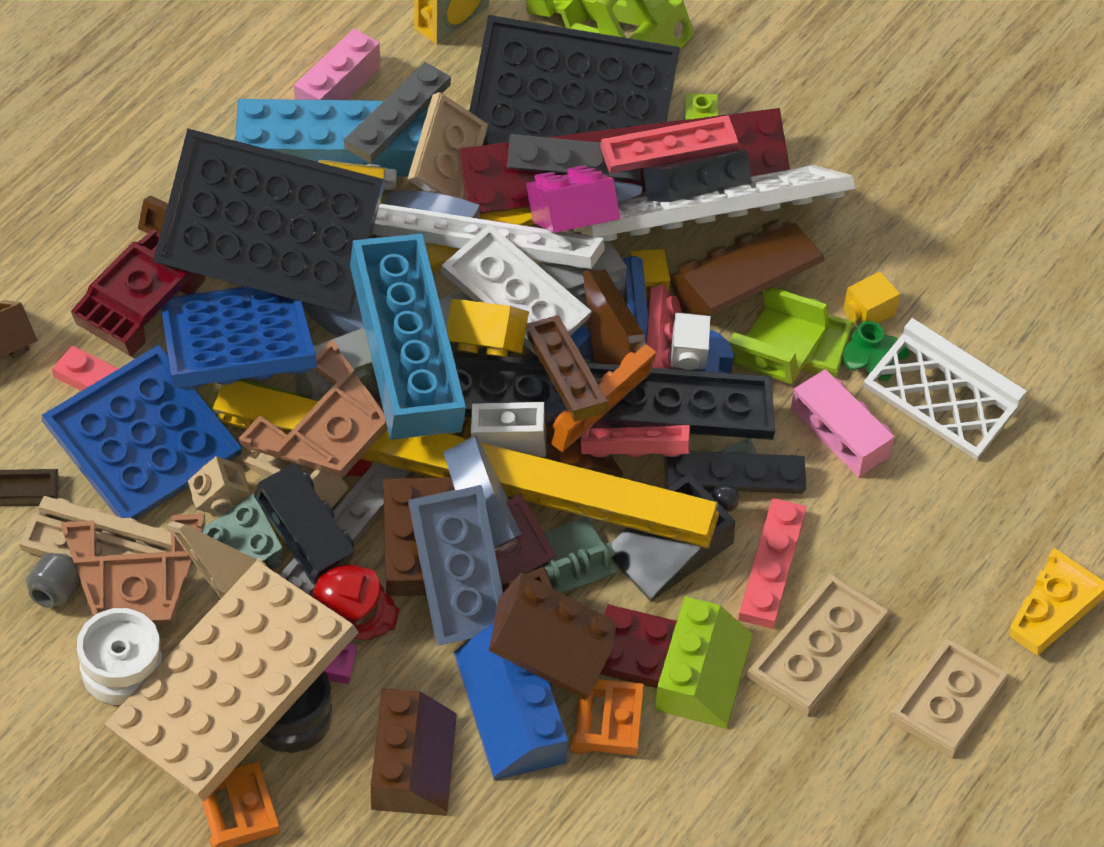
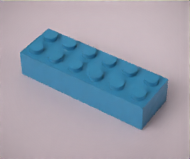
[235,99,429,177]
[350,233,466,440]

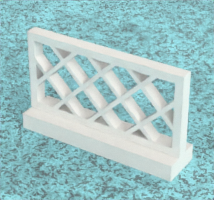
[863,318,1027,460]

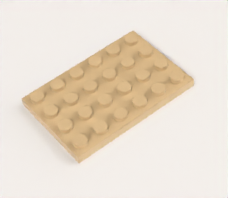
[104,561,359,802]

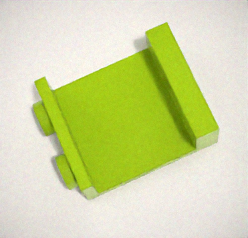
[728,287,829,384]

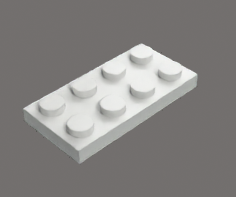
[441,224,591,356]

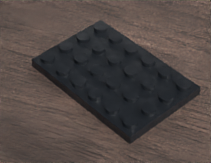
[469,15,680,145]
[153,128,386,314]

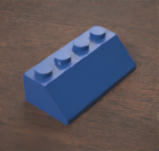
[454,623,568,780]

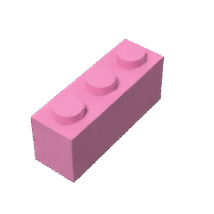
[294,28,380,100]
[790,369,895,477]

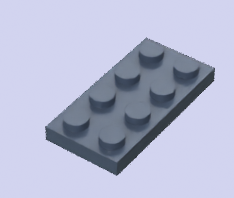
[408,485,503,646]

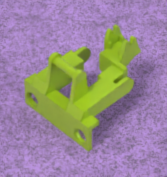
[526,0,695,49]

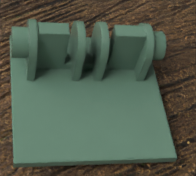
[203,493,284,569]
[537,517,618,594]

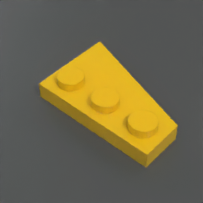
[1009,547,1104,656]

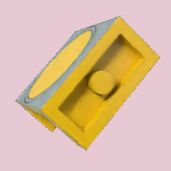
[414,0,489,45]

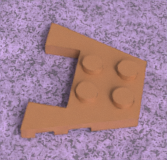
[238,340,388,477]
[61,514,206,625]

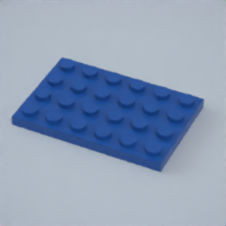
[161,286,317,390]

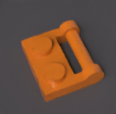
[570,679,644,756]
[201,762,280,847]

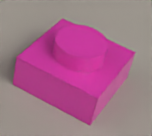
[324,644,357,684]

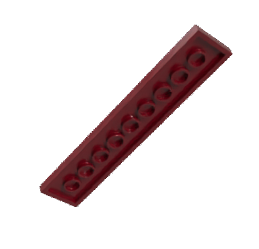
[458,108,790,214]

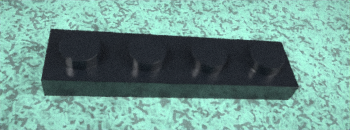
[664,451,807,494]

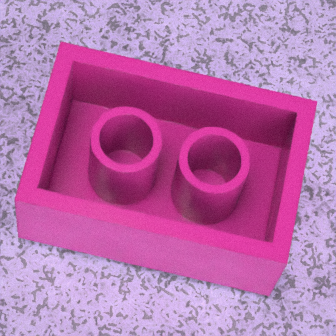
[526,166,620,233]

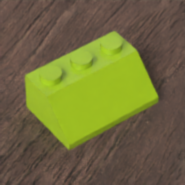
[655,596,753,729]

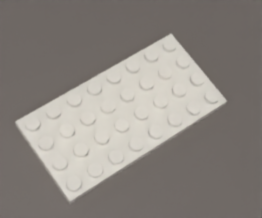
[574,165,855,242]

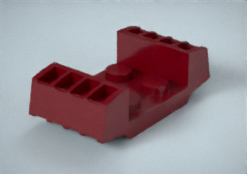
[71,229,206,356]

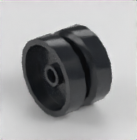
[260,671,332,753]

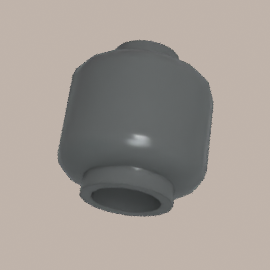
[26,553,81,608]

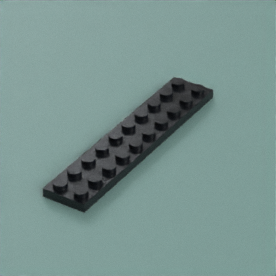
[452,352,776,440]

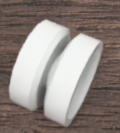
[77,608,162,705]

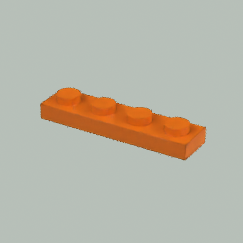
[552,344,656,453]

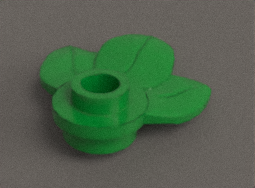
[843,321,909,381]

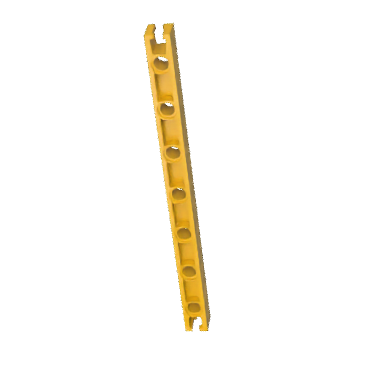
[213,381,719,548]

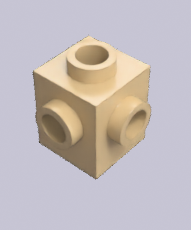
[188,456,250,517]

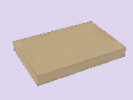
[407,92,488,200]
[888,637,1010,758]

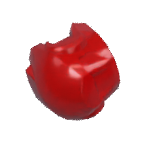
[312,564,400,641]

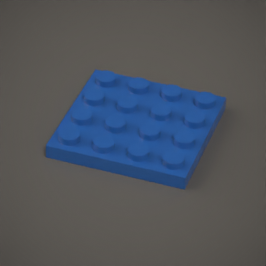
[42,345,242,520]

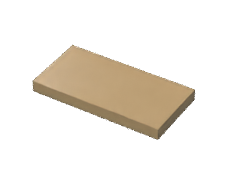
[747,574,890,717]

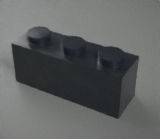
[643,149,752,202]
[253,462,355,584]

